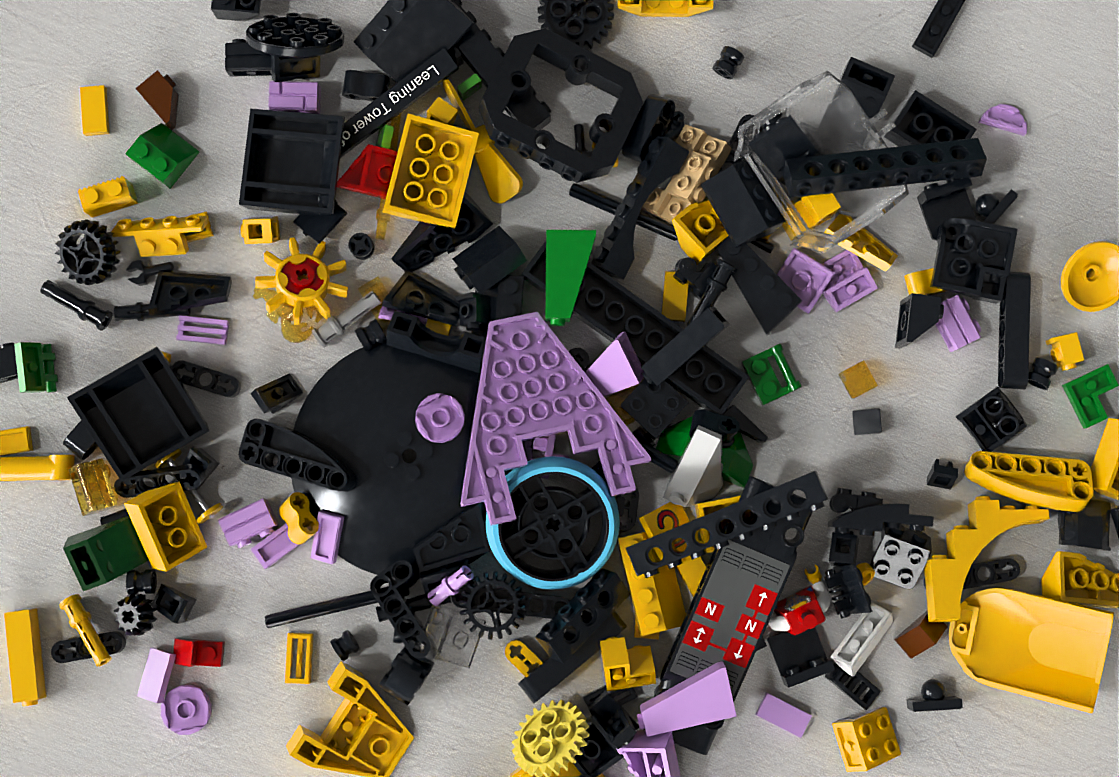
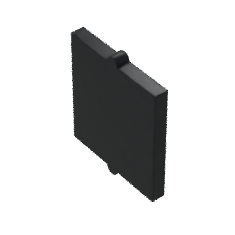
[293,200,348,244]

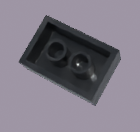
[884,90,977,147]

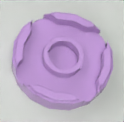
[415,393,465,443]
[161,685,212,735]

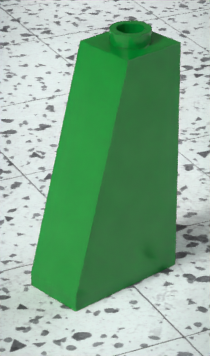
[545,230,596,326]

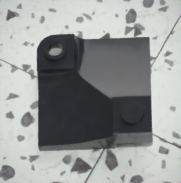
[930,218,1018,304]

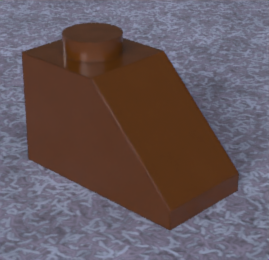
[135,70,179,130]

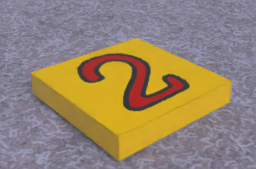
[639,502,690,561]

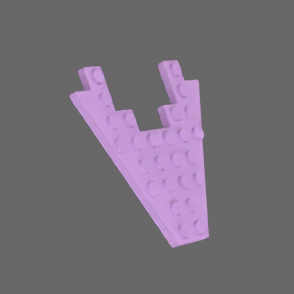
[460,312,651,526]

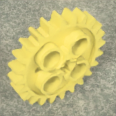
[512,700,590,777]

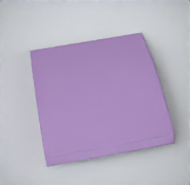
[821,249,878,312]

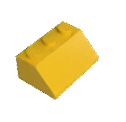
[1091,418,1119,500]
[124,482,207,572]

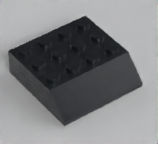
[239,108,345,216]
[67,347,209,482]

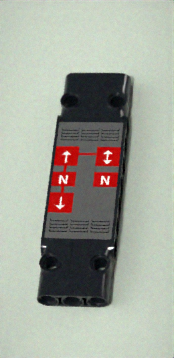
[644,476,813,755]

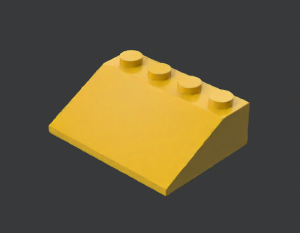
[382,113,479,228]

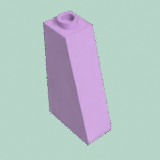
[637,661,736,737]

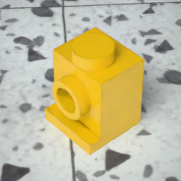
[240,216,280,244]
[1046,332,1084,371]

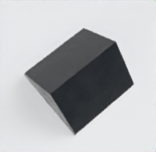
[573,714,624,777]

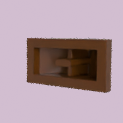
[894,610,948,659]

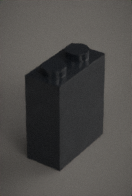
[452,226,527,294]

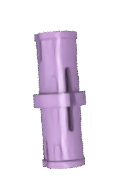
[428,565,474,606]

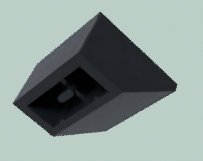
[211,0,261,21]

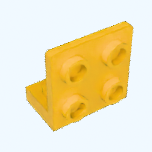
[832,707,901,772]

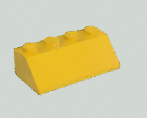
[617,532,686,636]

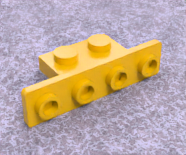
[111,214,209,257]

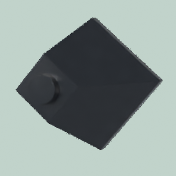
[895,293,944,349]

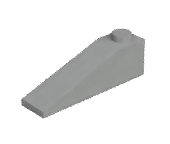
[663,425,723,507]

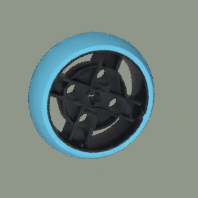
[486,456,620,590]

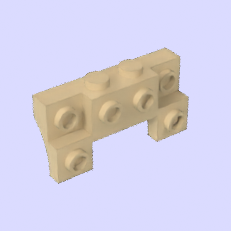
[642,124,732,225]

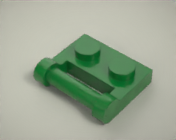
[741,343,802,406]

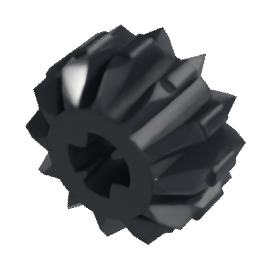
[114,594,157,636]

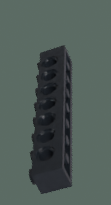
[783,138,987,198]
[626,471,828,578]

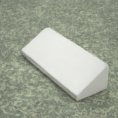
[830,602,893,677]

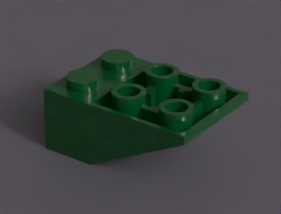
[63,515,149,592]

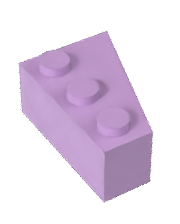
[616,731,681,777]

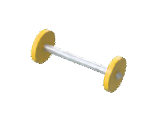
[155,449,223,524]

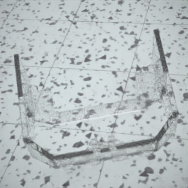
[734,71,909,253]

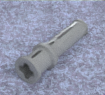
[312,290,382,348]

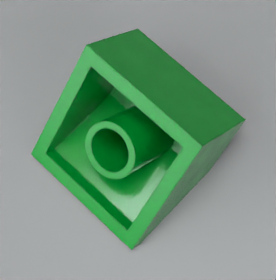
[125,123,200,189]

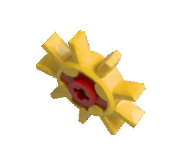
[255,237,348,325]

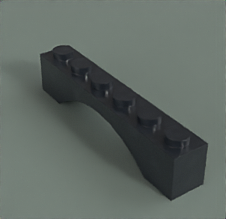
[591,136,689,280]

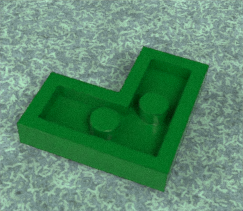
[1062,364,1119,429]

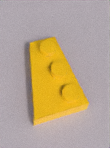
[822,210,898,272]

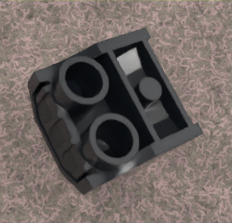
[956,386,1027,452]
[1058,500,1111,551]

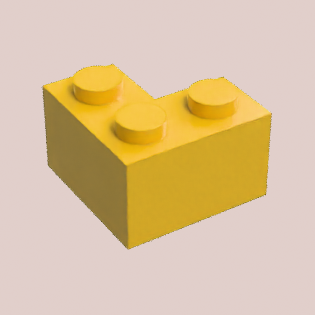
[780,193,841,241]
[600,637,656,691]

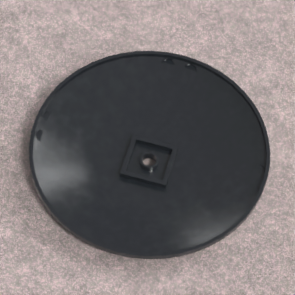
[291,340,533,579]

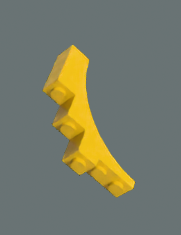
[924,496,1050,622]

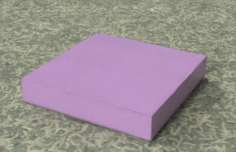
[777,248,835,314]

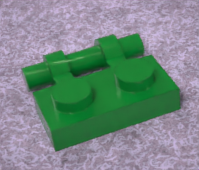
[14,342,58,393]

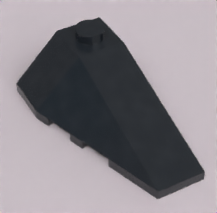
[391,192,493,272]

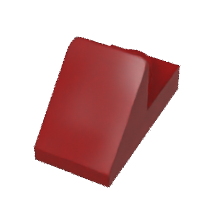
[173,638,225,667]

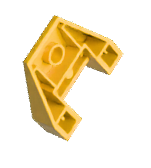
[286,661,414,777]

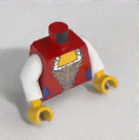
[768,565,831,635]

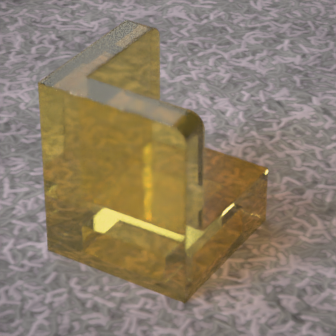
[838,360,878,399]

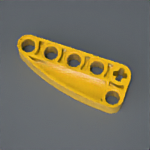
[964,451,1094,512]

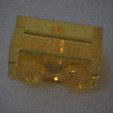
[68,458,118,516]

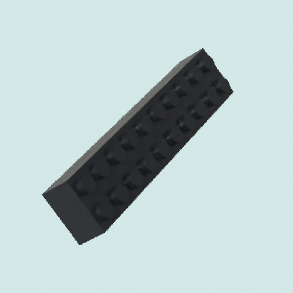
[522,241,749,415]

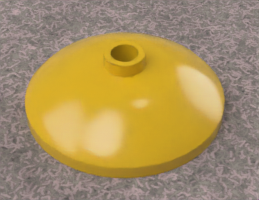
[1061,241,1119,312]

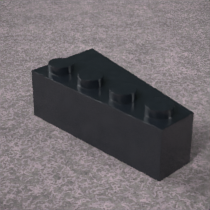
[716,236,802,336]

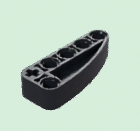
[238,419,356,492]

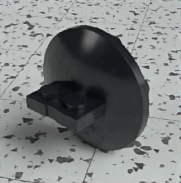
[246,13,344,82]

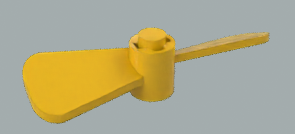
[443,79,523,203]

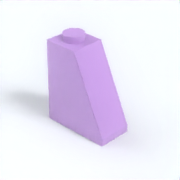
[585,331,644,396]

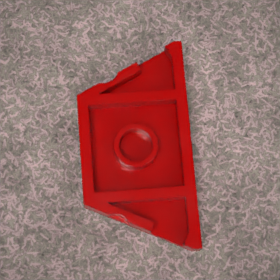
[337,144,398,199]

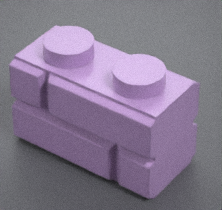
[268,81,321,114]
[936,294,981,352]
[218,498,278,549]

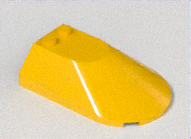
[949,587,1114,713]

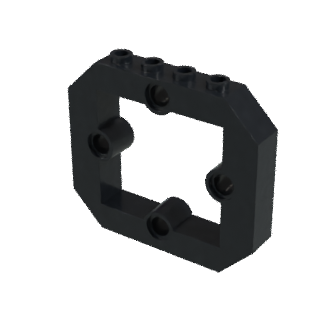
[478,28,643,183]

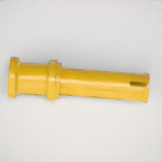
[59,594,112,667]

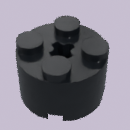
[379,646,435,706]

